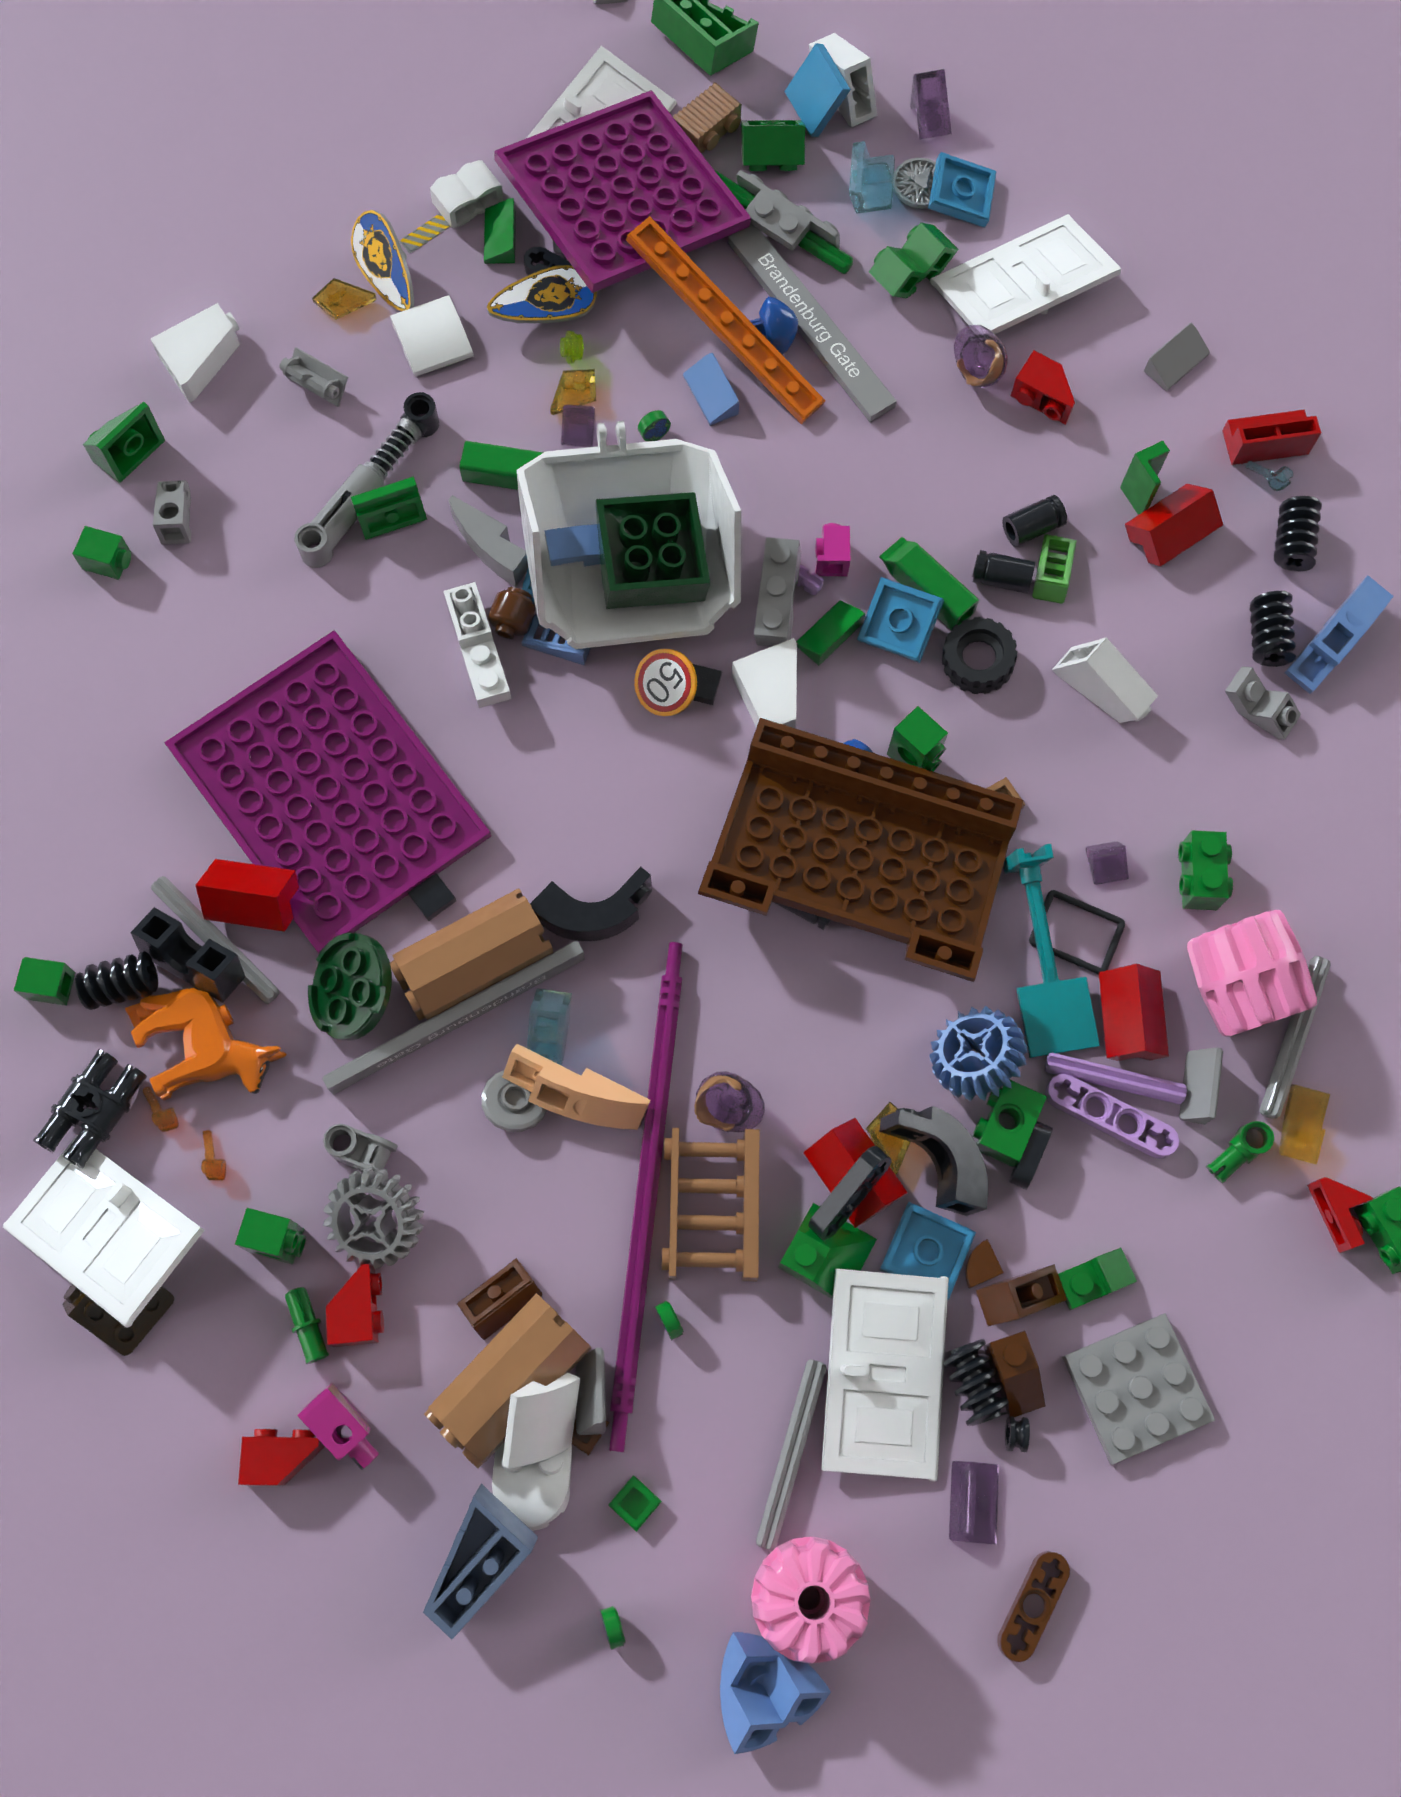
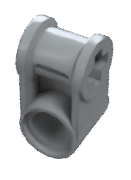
[323,1124,398,1175]

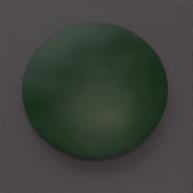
[308,932,392,1041]

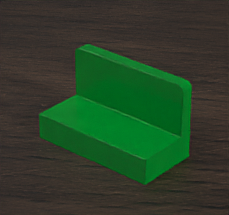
[1120,440,1170,515]

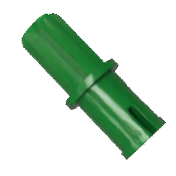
[285,1287,330,1364]

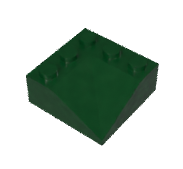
[595,492,711,609]

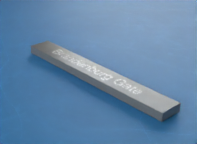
[728,224,897,422]
[322,941,585,1095]

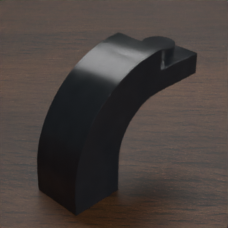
[530,866,652,941]
[879,1106,988,1216]

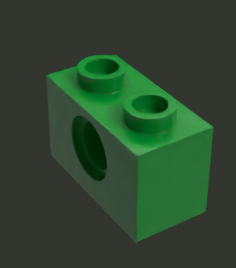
[887,706,948,772]
[972,1079,1047,1167]
[235,1208,306,1264]

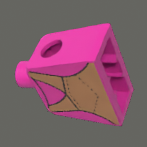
[297,1383,379,1470]

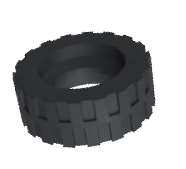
[942,617,1017,694]

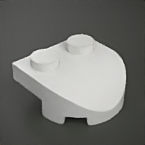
[492,1443,572,1531]

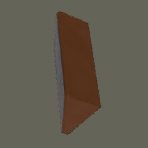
[457,1258,542,1340]

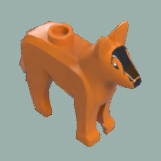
[125,988,287,1101]

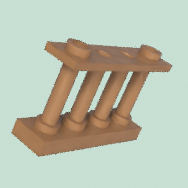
[662,1128,760,1282]

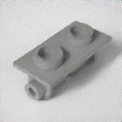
[279,347,349,407]

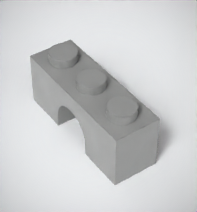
[754,537,802,646]

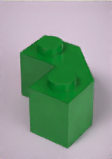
[869,222,959,298]

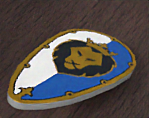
[351,210,414,311]
[487,265,597,323]

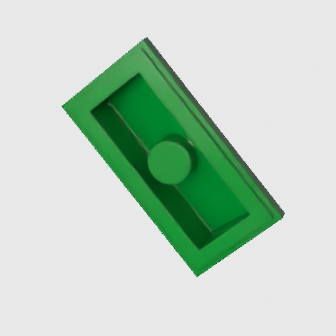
[484,198,516,264]
[796,600,866,666]

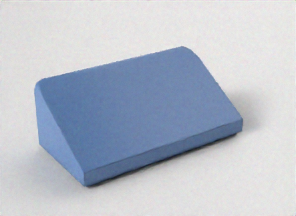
[683,353,739,426]

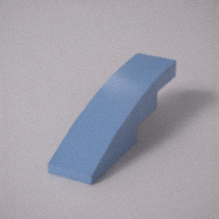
[544,524,600,567]

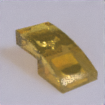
[1279,1084,1330,1165]

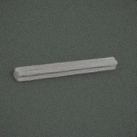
[151,876,280,1004]
[1260,956,1331,1119]
[756,1359,827,1550]

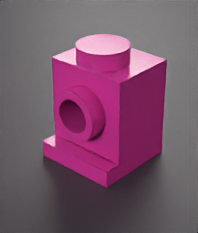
[815,523,851,577]

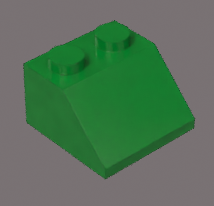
[741,120,805,171]

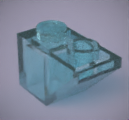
[527,988,572,1066]

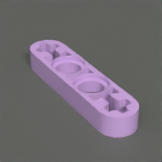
[1045,1074,1179,1159]

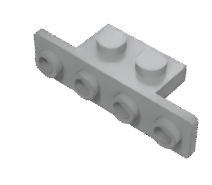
[736,170,840,251]

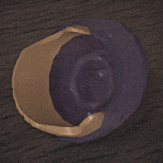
[954,324,1008,388]
[694,1071,765,1133]

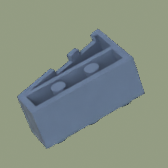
[423,1483,538,1640]

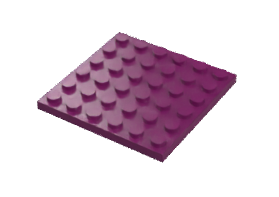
[494,90,751,293]

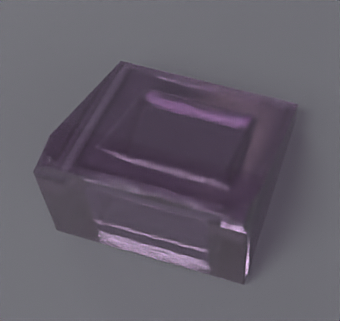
[561,405,596,447]
[1086,841,1129,885]

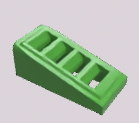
[1032,534,1077,604]

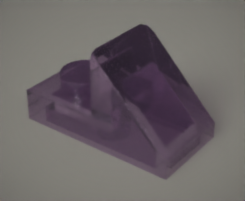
[910,69,952,140]

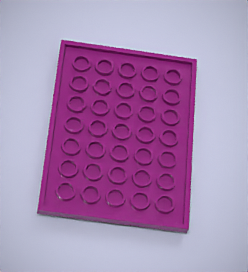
[164,630,491,954]

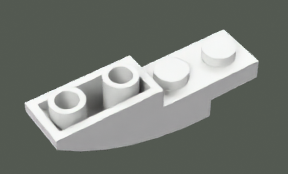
[444,582,512,708]

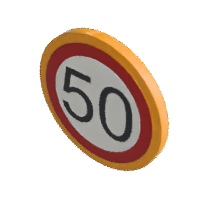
[634,649,697,716]

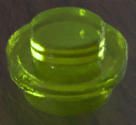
[560,331,584,364]

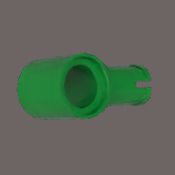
[1206,1121,1274,1184]

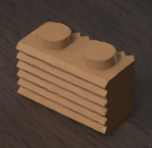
[673,82,742,153]

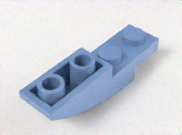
[1284,575,1393,694]

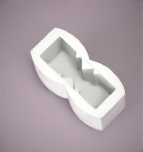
[430,160,503,228]

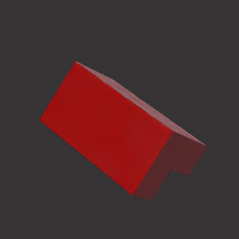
[1222,409,1322,465]
[1125,483,1223,567]
[195,859,299,932]
[1099,963,1169,1061]
[803,1118,908,1228]

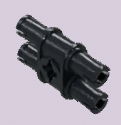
[33,1049,147,1169]

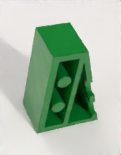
[651,0,759,76]

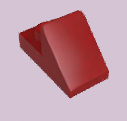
[1307,1177,1373,1253]

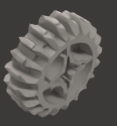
[323,1168,424,1269]

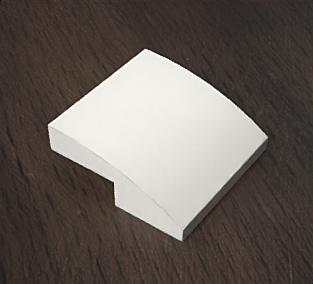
[390,295,474,377]
[502,1373,580,1468]

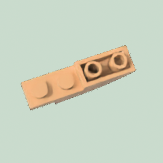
[502,1044,651,1130]

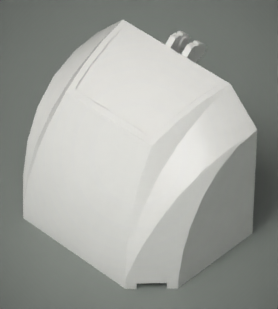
[517,421,741,649]

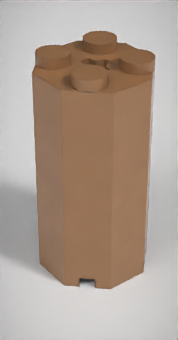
[390,888,554,1021]
[424,1293,591,1469]

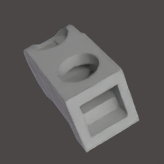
[153,480,191,544]

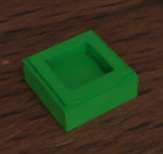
[608,1475,662,1532]

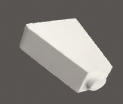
[809,33,878,127]
[150,303,240,403]
[1052,637,1158,723]
[732,638,797,728]

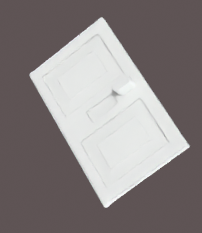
[526,46,677,138]
[930,214,1121,340]
[3,1135,205,1328]
[821,1269,949,1482]

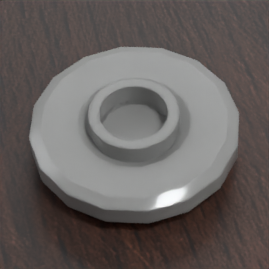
[892,157,936,209]
[482,1071,547,1132]

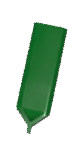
[460,441,544,490]
[879,537,979,631]

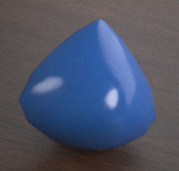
[750,297,798,355]

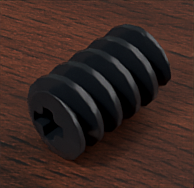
[1274,496,1322,572]
[1249,591,1296,667]
[75,951,159,1010]
[943,1339,1010,1426]

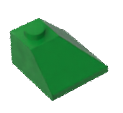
[83,402,166,483]
[778,1203,877,1299]

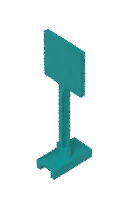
[1003,844,1100,1058]

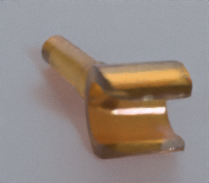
[142,1087,179,1132]
[201,1130,226,1180]

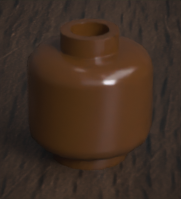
[488,587,536,639]

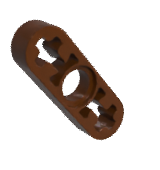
[997,1551,1070,1662]

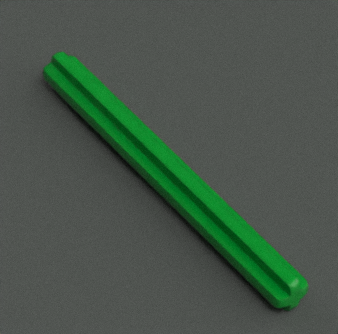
[715,170,854,274]

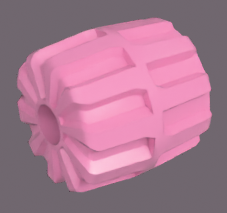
[1187,910,1317,1037]
[751,1536,871,1664]

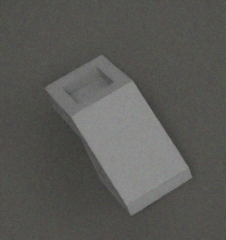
[1225,666,1301,740]

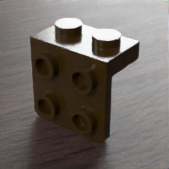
[62,1284,174,1356]

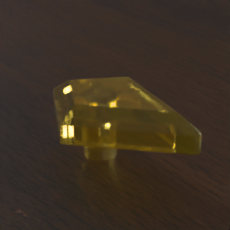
[312,278,377,320]
[550,369,596,415]
[866,1102,910,1175]

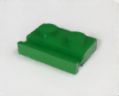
[351,477,427,540]

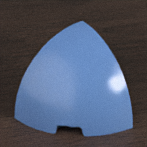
[720,1632,831,1754]

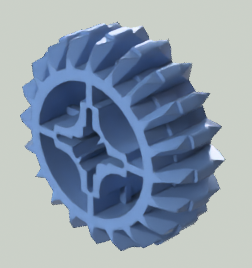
[929,1006,1028,1101]

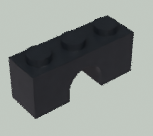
[130,907,246,1003]

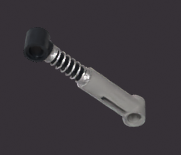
[294,392,439,568]

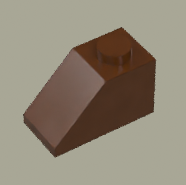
[976,1264,1067,1326]
[983,1331,1046,1417]

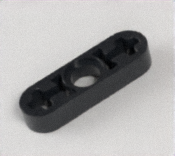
[808,1146,891,1241]

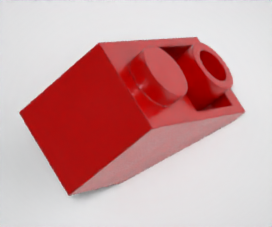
[1010,350,1075,425]
[326,1264,384,1347]
[238,1429,325,1485]

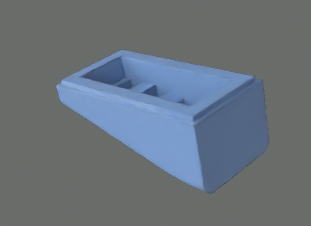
[522,615,591,665]

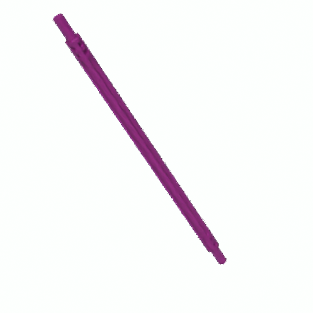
[609,942,683,1452]

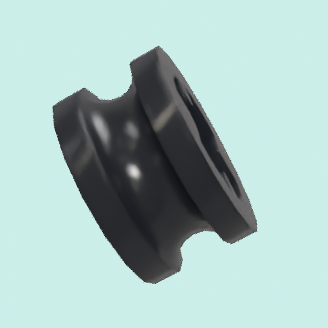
[1005,1416,1030,1452]

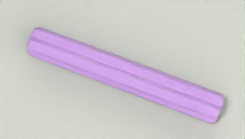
[1045,1053,1187,1104]

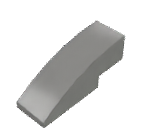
[449,495,528,587]

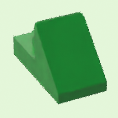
[1058,1247,1137,1310]

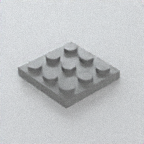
[1062,1313,1215,1464]

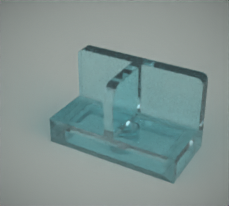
[849,141,895,214]

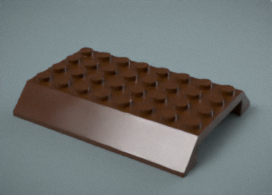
[698,718,1024,982]

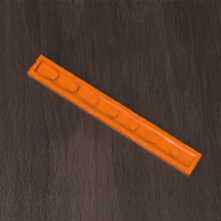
[626,216,826,424]

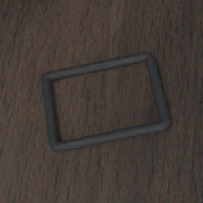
[1029,890,1125,974]

